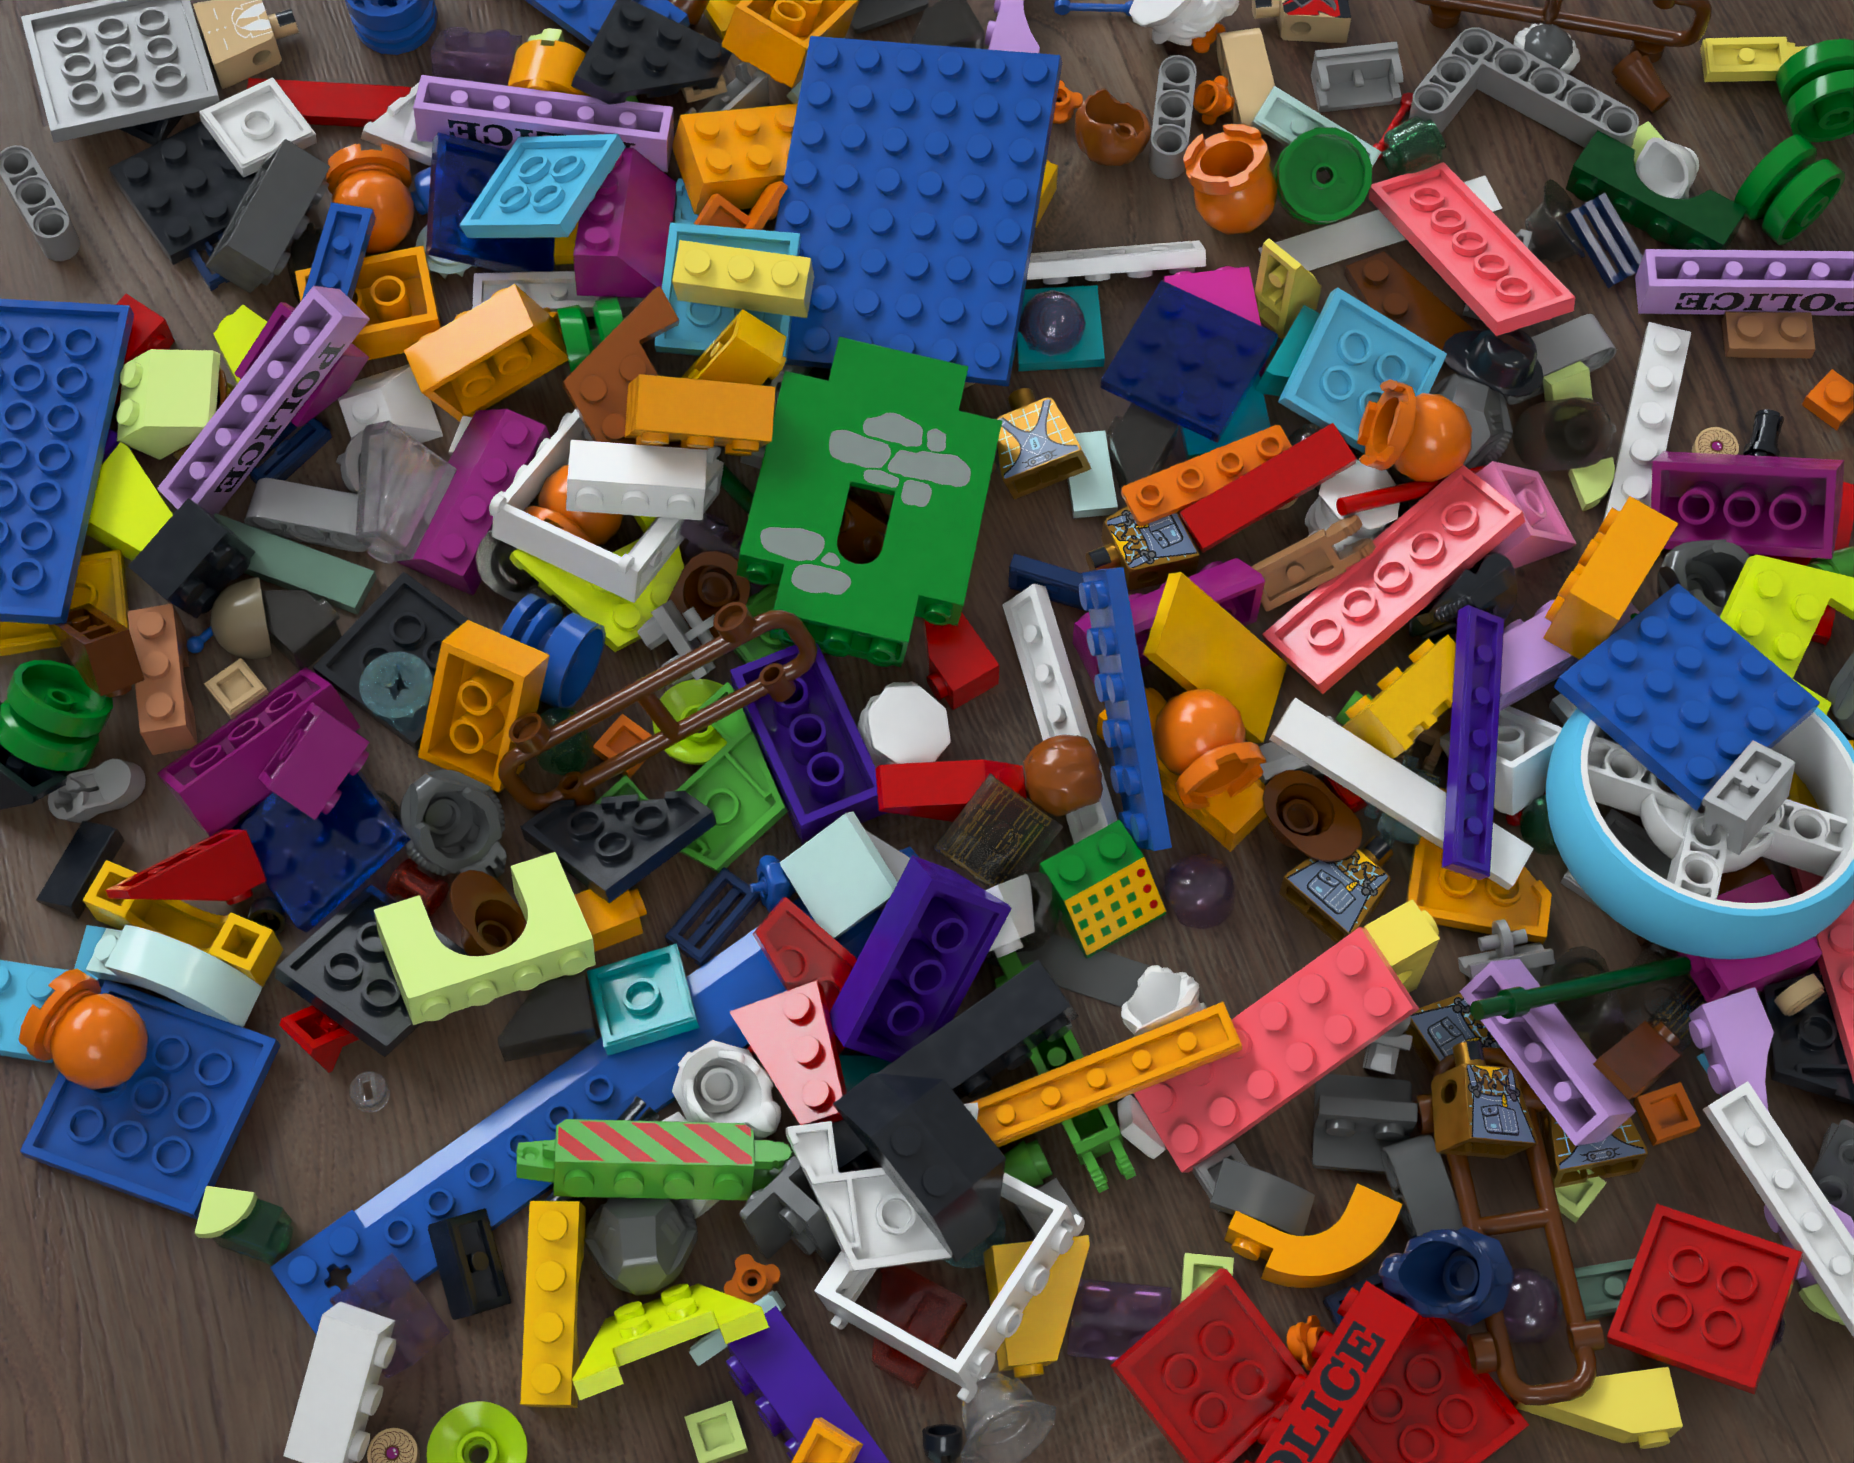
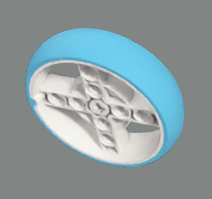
[1546,707,1854,959]

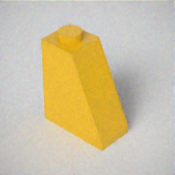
[983,1235,1090,1378]

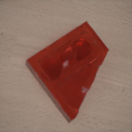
[872,1265,968,1390]

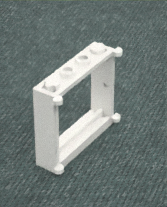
[489,409,724,603]
[814,1172,1085,1403]

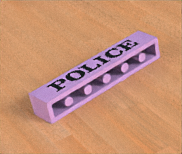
[413,75,674,172]
[1635,249,1854,316]
[157,286,370,516]

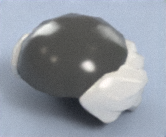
[1513,23,1580,74]

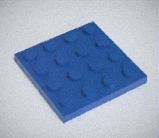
[1554,583,1820,811]
[20,980,281,1220]

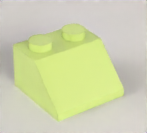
[116,349,220,460]

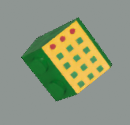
[1038,819,1166,959]

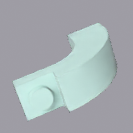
[86,924,263,1027]

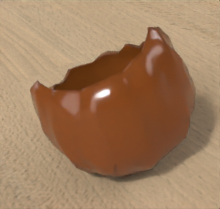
[1075,88,1151,166]
[1023,734,1103,817]

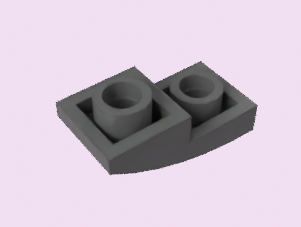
[1209,1157,1315,1236]

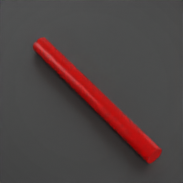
[1336,465,1487,516]

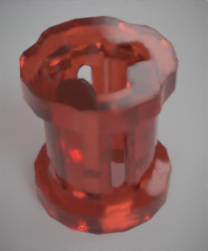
[386,858,449,917]

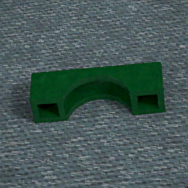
[1566,130,1747,250]

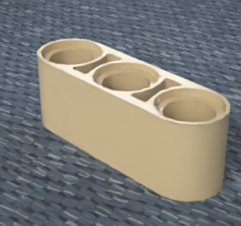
[1216,28,1275,135]

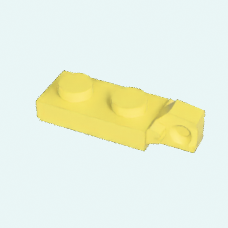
[1700,37,1808,82]

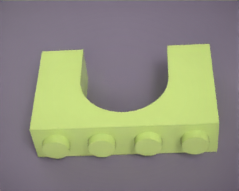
[374,852,596,1025]

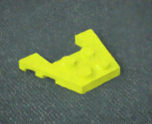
[510,516,684,652]
[1719,554,1854,715]
[572,1284,769,1400]

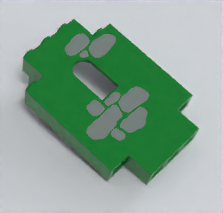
[736,337,1002,667]

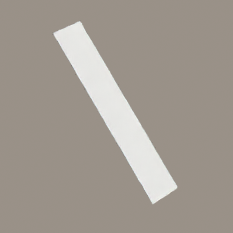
[1258,176,1502,271]

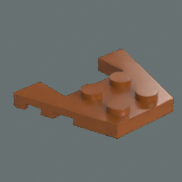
[563,286,681,448]

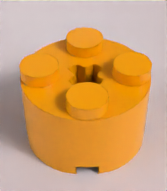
[507,39,592,97]

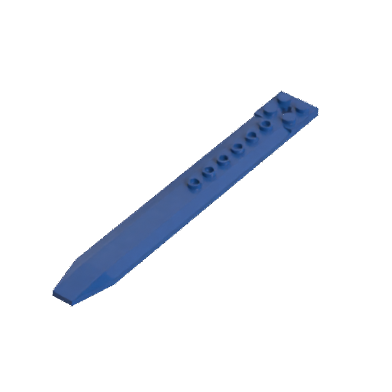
[270,846,919,1335]

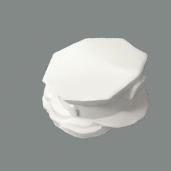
[1129,0,1239,46]
[1305,461,1400,554]
[857,681,951,767]
[1121,965,1207,1037]
[672,1040,781,1140]

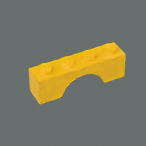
[83,860,284,987]
[520,1201,586,1408]

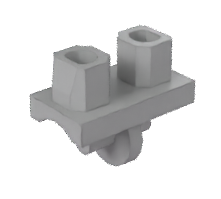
[638,600,716,685]
[1458,919,1555,986]
[1362,1015,1413,1074]

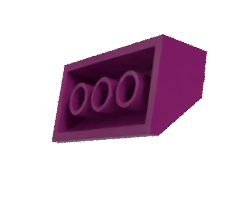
[573,148,677,298]
[394,409,551,596]
[1651,451,1844,559]
[1072,558,1265,686]
[157,667,361,836]

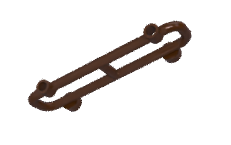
[1413,0,1712,63]
[498,602,817,811]
[1413,1047,1605,1406]

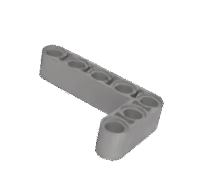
[1408,27,1639,148]

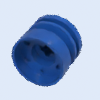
[345,0,438,55]
[500,593,606,711]

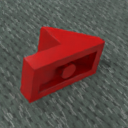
[279,1005,359,1073]

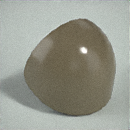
[210,577,272,659]

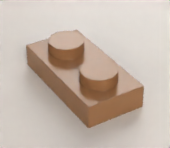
[1721,311,1816,358]

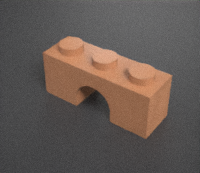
[128,603,198,755]

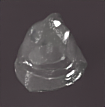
[961,1373,1056,1463]

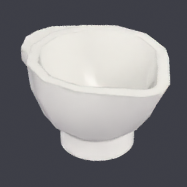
[1636,137,1699,199]

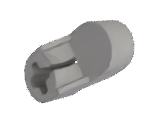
[48,758,146,823]

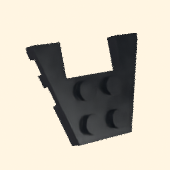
[1760,971,1854,1105]

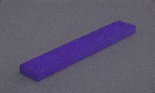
[1442,605,1504,880]

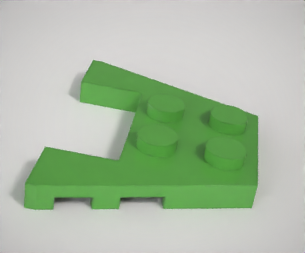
[595,682,788,873]

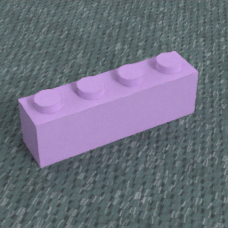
[1499,599,1640,712]
[1459,959,1636,1146]

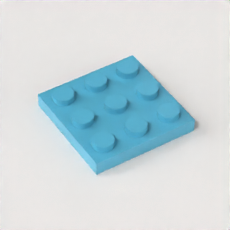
[459,134,625,238]
[655,222,801,363]
[1278,287,1447,467]

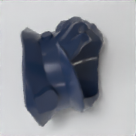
[1378,1227,1514,1327]

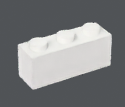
[566,440,707,520]
[283,1302,396,1463]

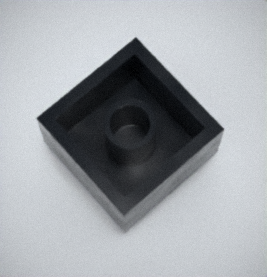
[128,498,255,619]

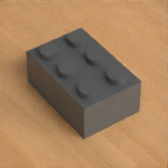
[205,139,330,293]

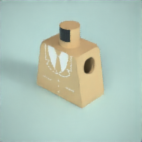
[193,0,299,89]

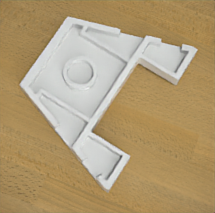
[786,1102,979,1272]

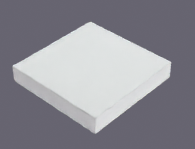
[199,77,317,178]

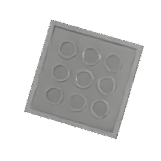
[21,0,220,143]

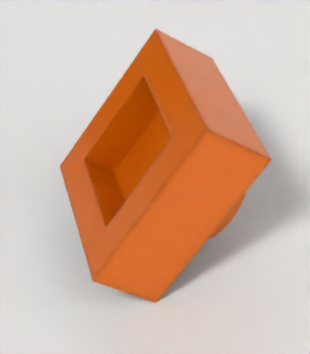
[1802,369,1854,431]
[593,714,652,779]
[1633,1082,1701,1146]

